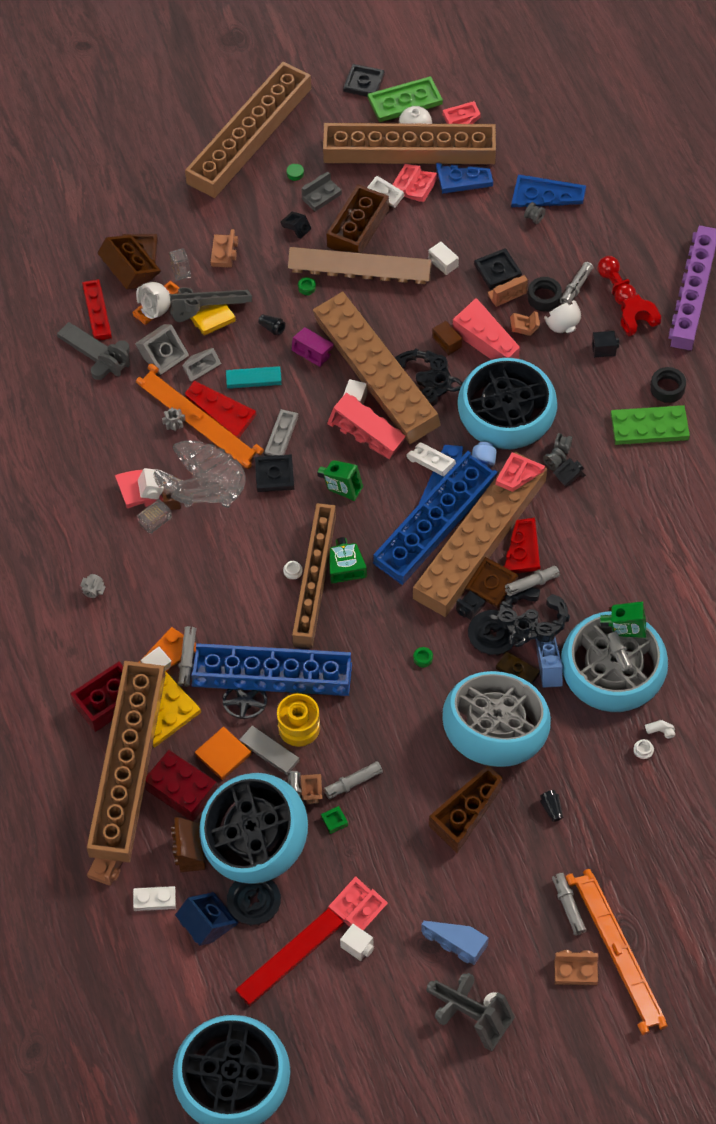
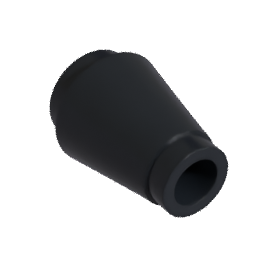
[258,314,286,335]
[540,790,564,822]

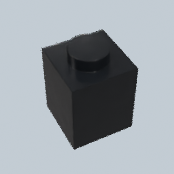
[592,331,620,358]

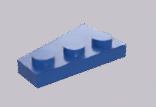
[436,163,493,194]

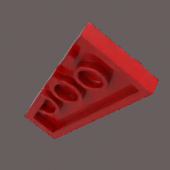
[184,381,256,439]

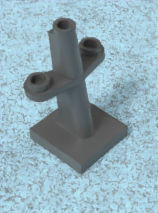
[426,973,515,1051]

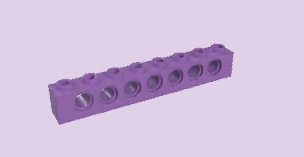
[668,226,716,351]

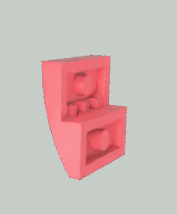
[392,164,438,202]
[115,470,163,509]
[327,876,388,930]

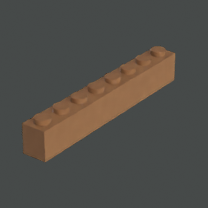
[288,247,432,284]
[292,503,336,649]

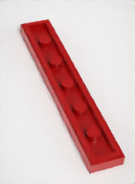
[235,908,344,1006]

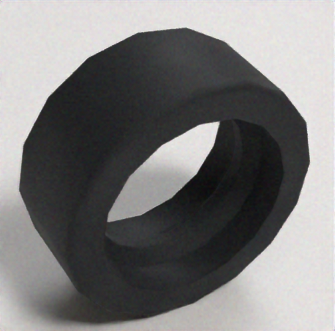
[528,277,562,311]
[650,367,686,403]

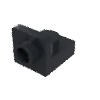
[280,211,311,239]
[553,458,586,487]
[456,591,485,620]

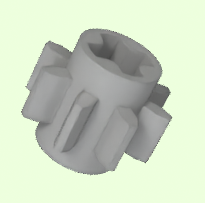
[162,407,186,431]
[80,574,105,598]

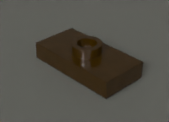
[496,651,540,684]

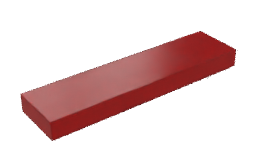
[82,279,112,341]

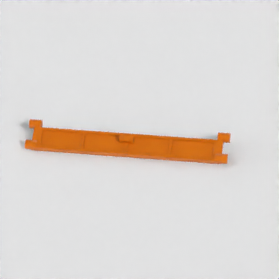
[136,363,264,469]
[565,869,668,1035]

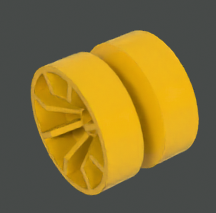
[277,694,320,747]

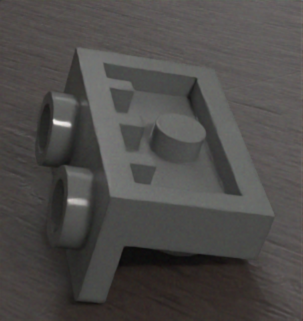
[301,172,342,212]

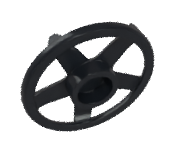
[223,689,267,719]

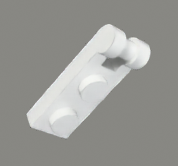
[407,442,456,477]

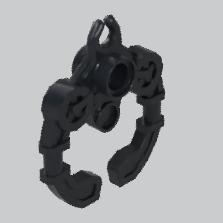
[395,348,463,407]
[497,587,570,647]

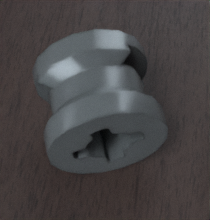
[524,202,546,224]
[554,433,573,454]
[543,448,567,471]

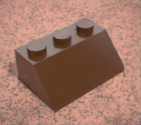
[97,235,161,289]

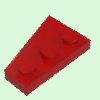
[503,517,541,573]

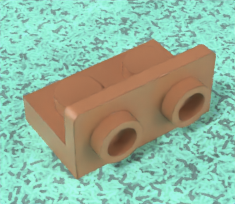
[211,229,238,267]
[488,275,528,307]
[87,858,123,886]
[554,950,598,985]

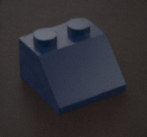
[175,892,238,946]

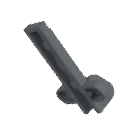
[169,287,252,322]
[57,322,130,380]

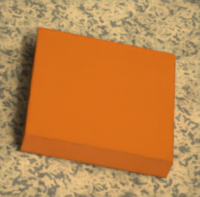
[195,726,252,780]

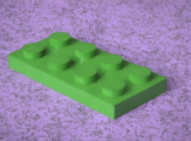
[368,76,443,122]
[611,405,690,445]

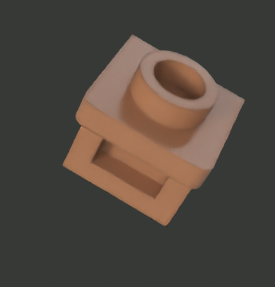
[510,311,540,336]
[301,774,322,804]

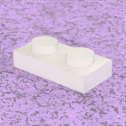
[367,176,405,208]
[133,886,176,911]

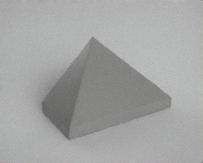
[182,348,221,382]

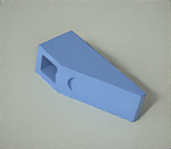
[535,636,562,688]
[421,921,488,965]

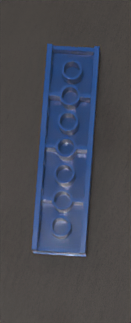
[373,451,498,586]
[192,643,352,696]

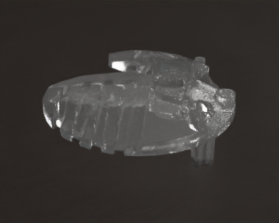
[153,441,246,508]

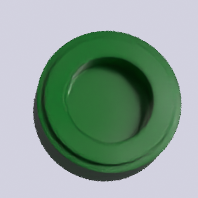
[287,164,304,181]
[298,277,316,295]
[413,647,433,667]

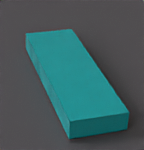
[226,366,282,389]

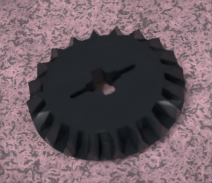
[468,610,517,656]
[227,880,281,926]

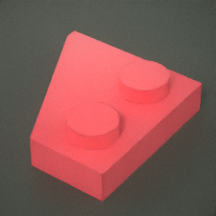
[495,452,545,492]

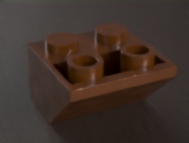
[171,817,205,873]

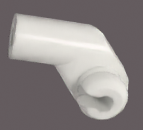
[645,720,675,739]

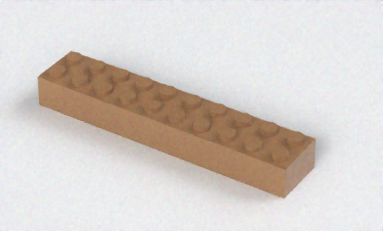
[185,62,311,198]
[323,123,496,164]
[313,292,441,444]
[413,452,547,617]
[87,661,166,862]

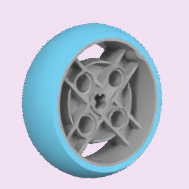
[561,611,668,712]
[442,671,551,767]

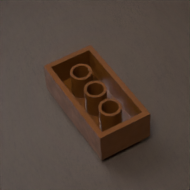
[326,184,389,253]

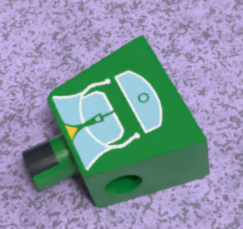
[317,460,363,501]
[330,537,367,584]
[600,602,646,638]

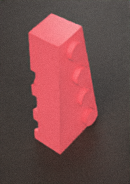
[452,298,520,360]
[327,393,406,459]

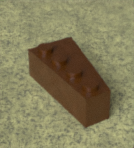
[429,765,502,854]

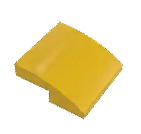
[190,304,236,335]

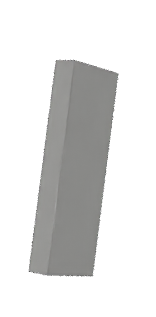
[264,409,298,456]
[240,726,299,775]

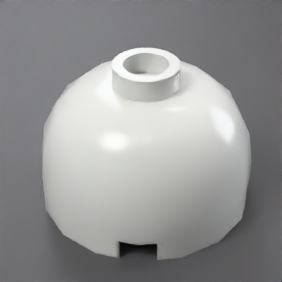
[399,106,432,124]
[136,282,170,319]
[544,300,581,334]

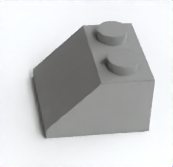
[135,324,189,375]

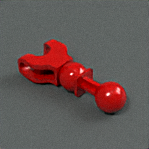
[597,256,661,336]

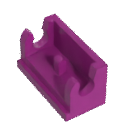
[291,327,334,367]

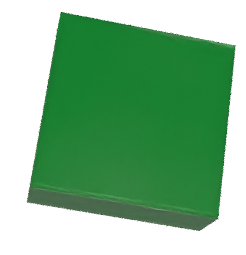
[321,806,348,834]

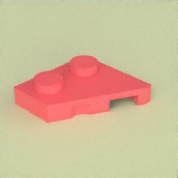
[443,101,481,124]

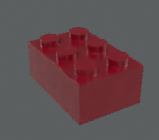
[70,661,123,732]
[145,750,218,822]

